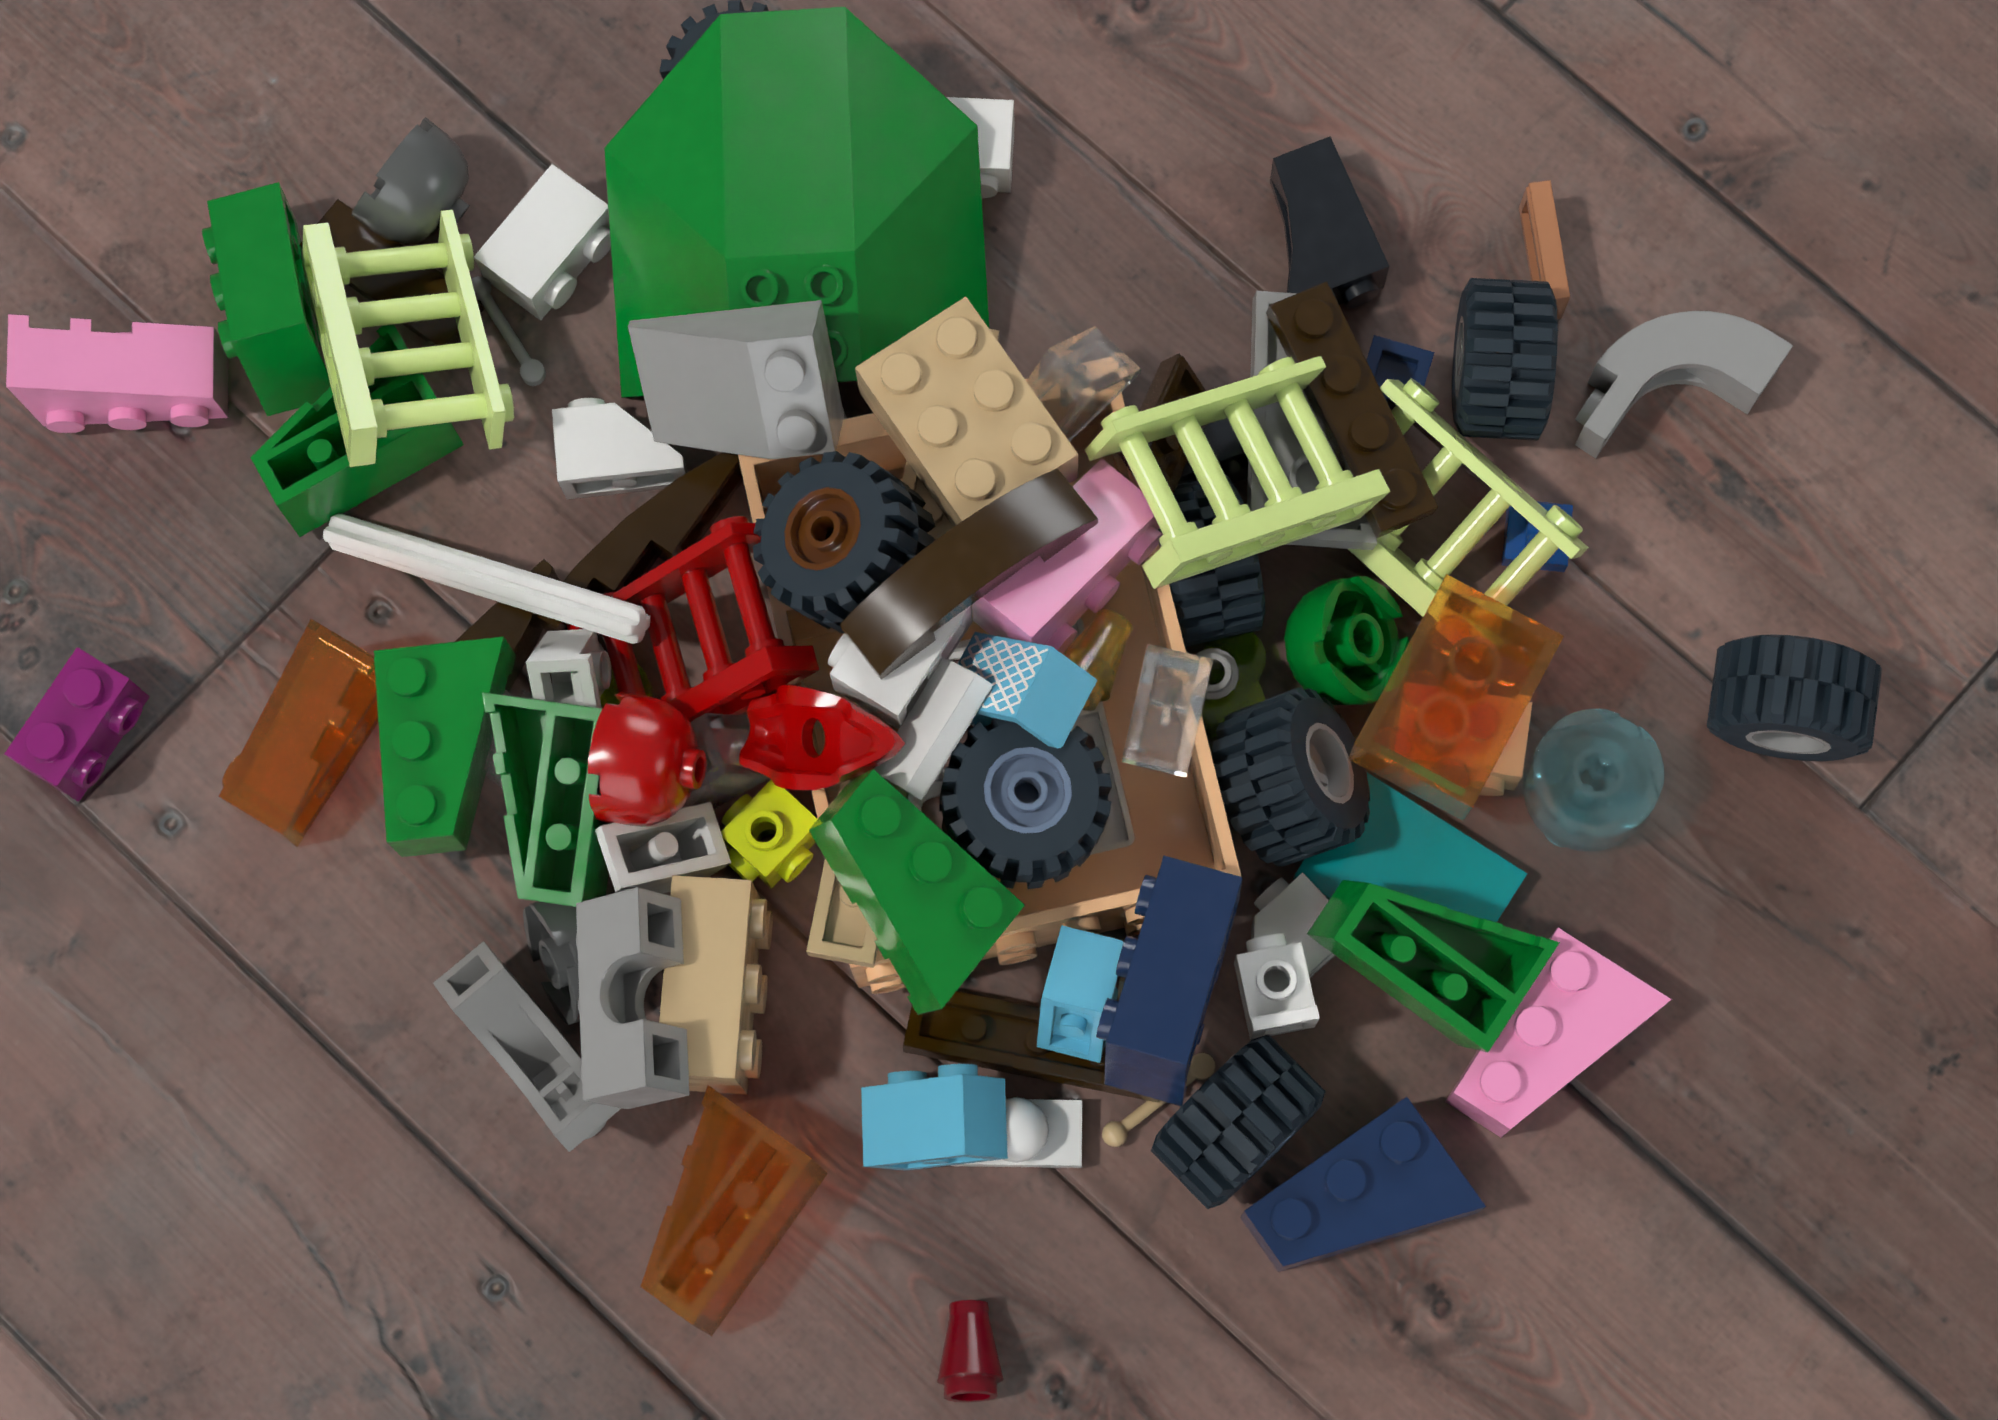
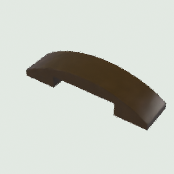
[840,468,1099,680]

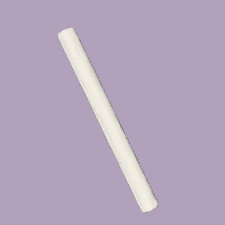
[323,514,650,644]

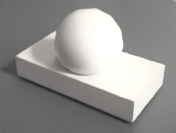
[951,1097,1082,1168]

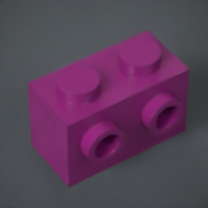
[4,647,150,802]

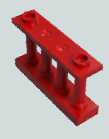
[566,516,820,738]

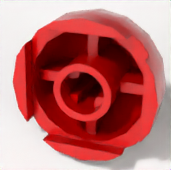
[588,692,707,826]

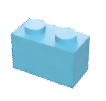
[861,1064,1008,1170]

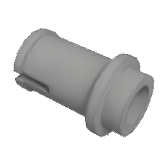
[1189,648,1239,702]

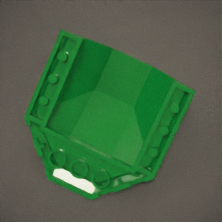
[604,7,990,398]

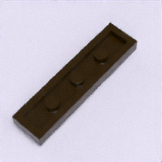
[1266,281,1438,539]
[903,991,1160,1103]

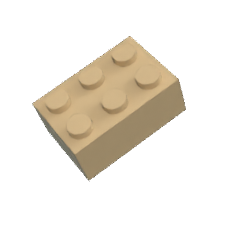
[855,297,1078,527]
[659,875,773,1095]

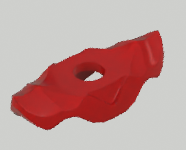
[739,685,906,790]

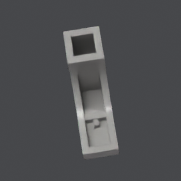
[1575,311,1793,459]
[433,941,621,1152]

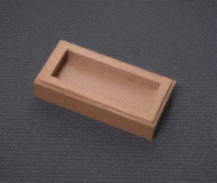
[1519,180,1570,319]

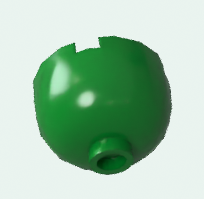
[1284,576,1410,705]

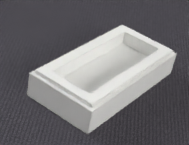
[874,657,993,801]

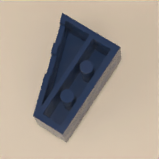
[1096,856,1243,1106]
[1240,1097,1486,1272]

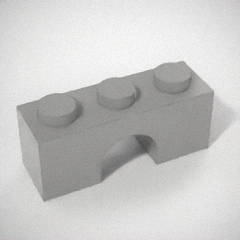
[576,887,690,1109]

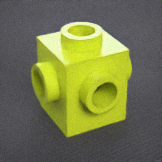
[721,780,818,889]

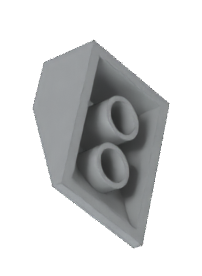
[628,300,844,459]

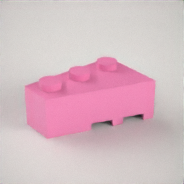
[6,314,229,433]
[972,458,1163,654]
[1445,928,1672,1138]

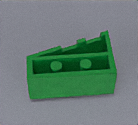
[202,182,331,416]
[250,324,464,537]
[374,636,516,857]
[482,692,609,907]
[809,769,1025,1015]
[1307,880,1560,1052]

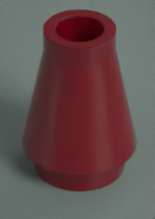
[937,1300,1004,1402]

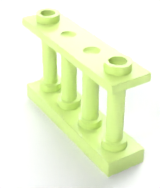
[302,210,514,467]
[1084,356,1391,589]
[1348,378,1589,665]

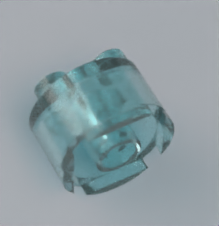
[1523,709,1664,852]

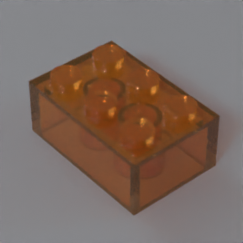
[1348,574,1564,821]

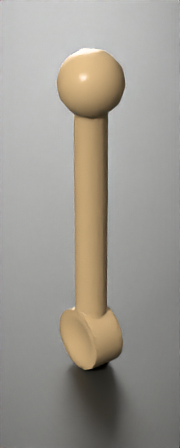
[1102,1053,1215,1147]

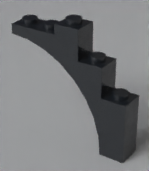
[1178,136,1389,484]

